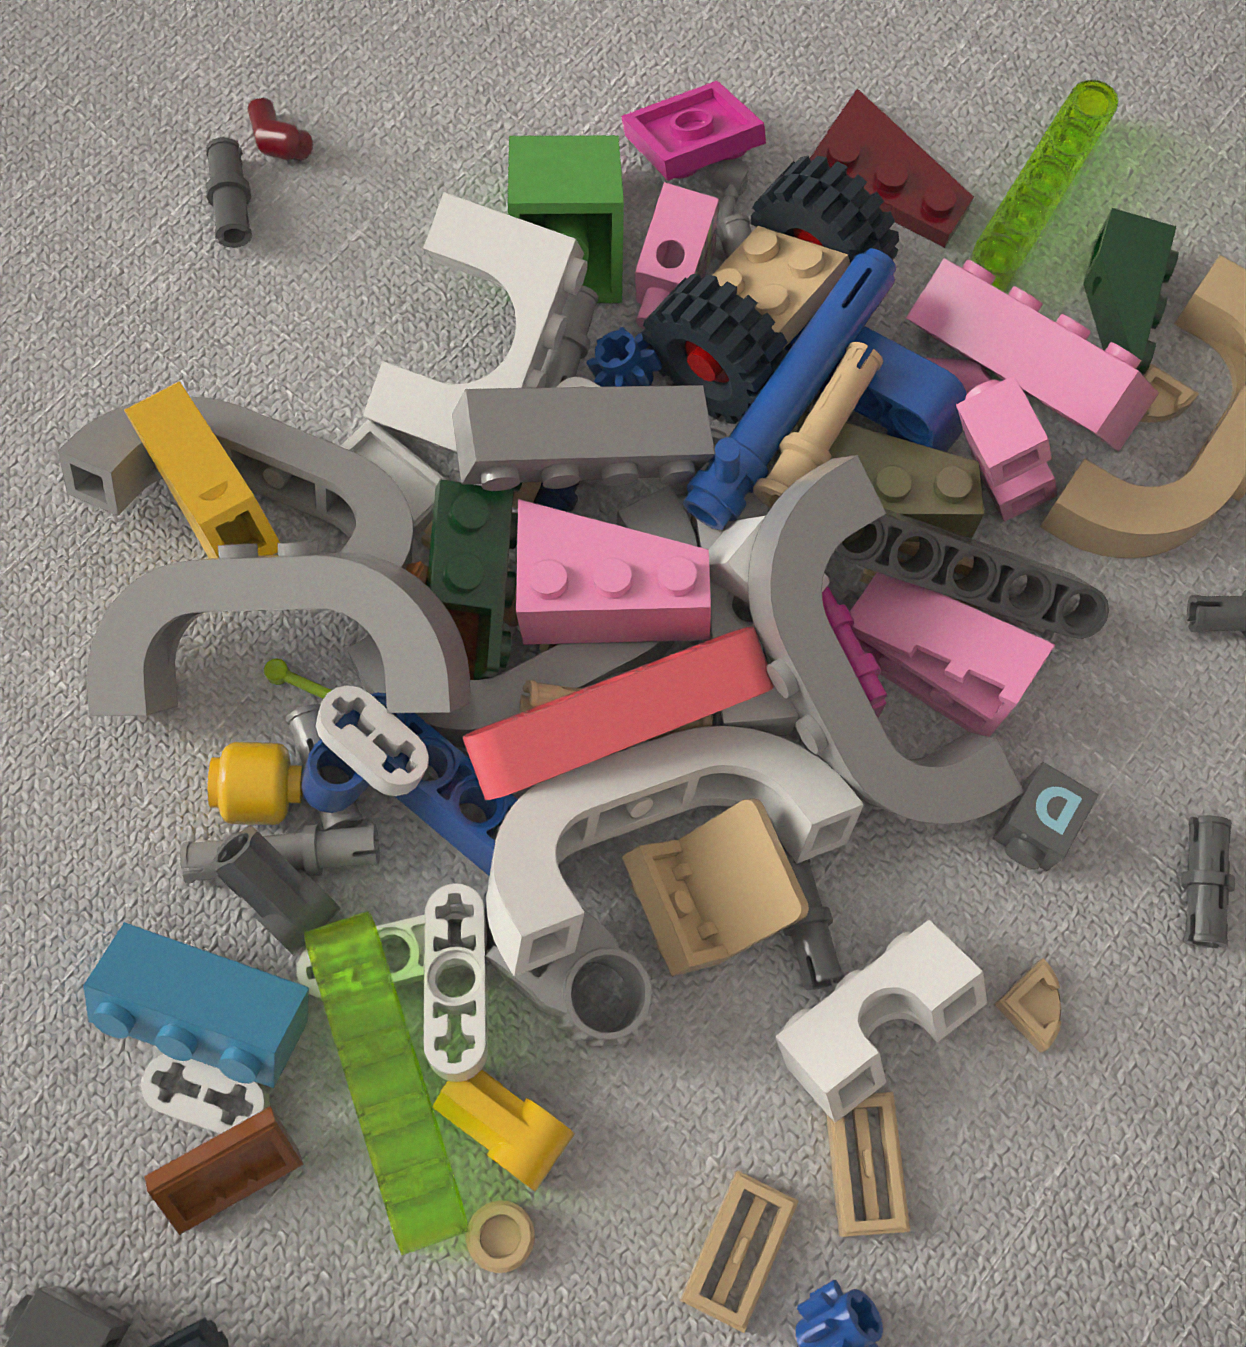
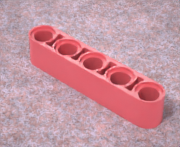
[462,626,774,800]

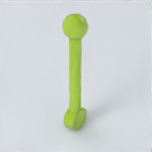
[264,658,332,699]

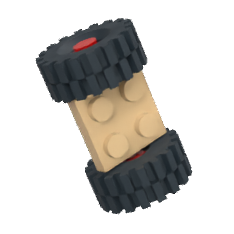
[642,156,899,425]

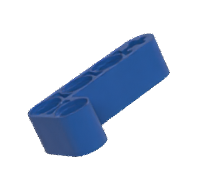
[784,318,967,452]
[301,692,518,876]

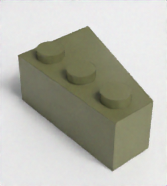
[792,411,984,543]

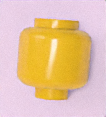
[208,742,303,825]

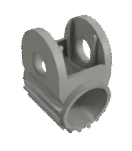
[485,907,657,1047]

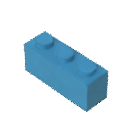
[83,922,309,1088]

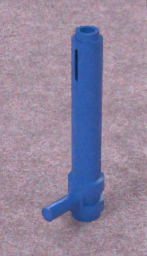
[683,249,896,530]

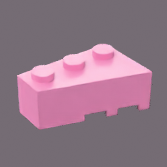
[516,499,711,645]
[849,572,1055,737]

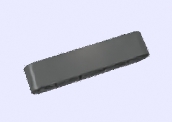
[834,508,1109,639]

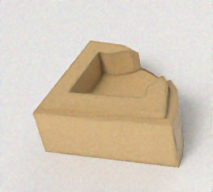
[1140,364,1199,423]
[994,958,1061,1053]

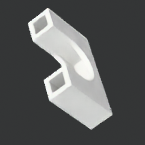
[362,192,587,454]

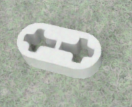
[316,685,429,796]
[141,1054,270,1134]

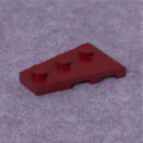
[810,88,974,248]

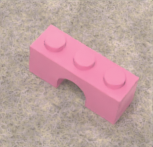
[956,375,1058,522]

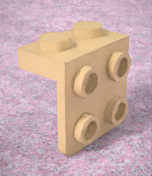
[621,798,809,977]

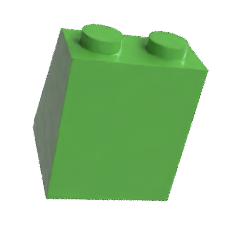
[508,135,624,304]

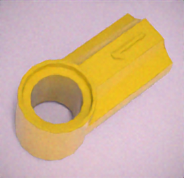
[432,1069,575,1191]

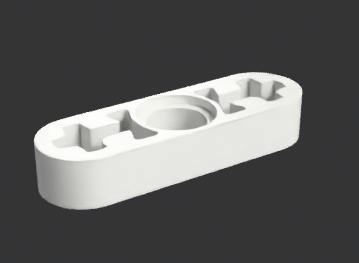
[424,883,488,1082]

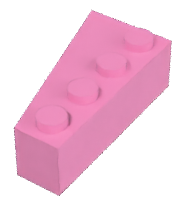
[906,258,1159,452]

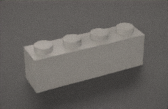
[452,385,715,491]

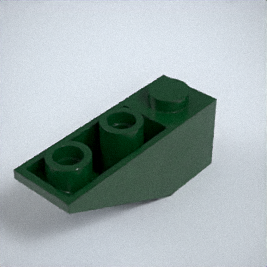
[1083,208,1179,375]

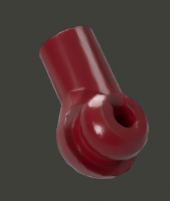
[247,98,313,161]

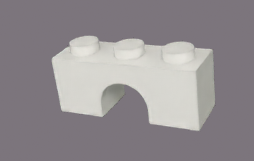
[776,920,987,1123]

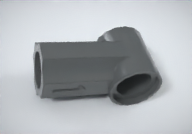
[209,825,341,956]

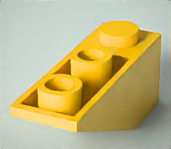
[124,381,280,558]

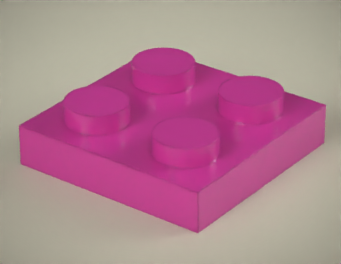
[621,80,766,181]

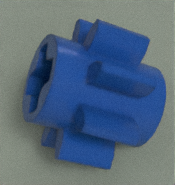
[586,327,663,387]
[795,1280,883,1347]

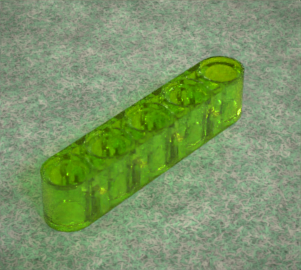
[969,80,1119,295]
[304,910,470,1256]

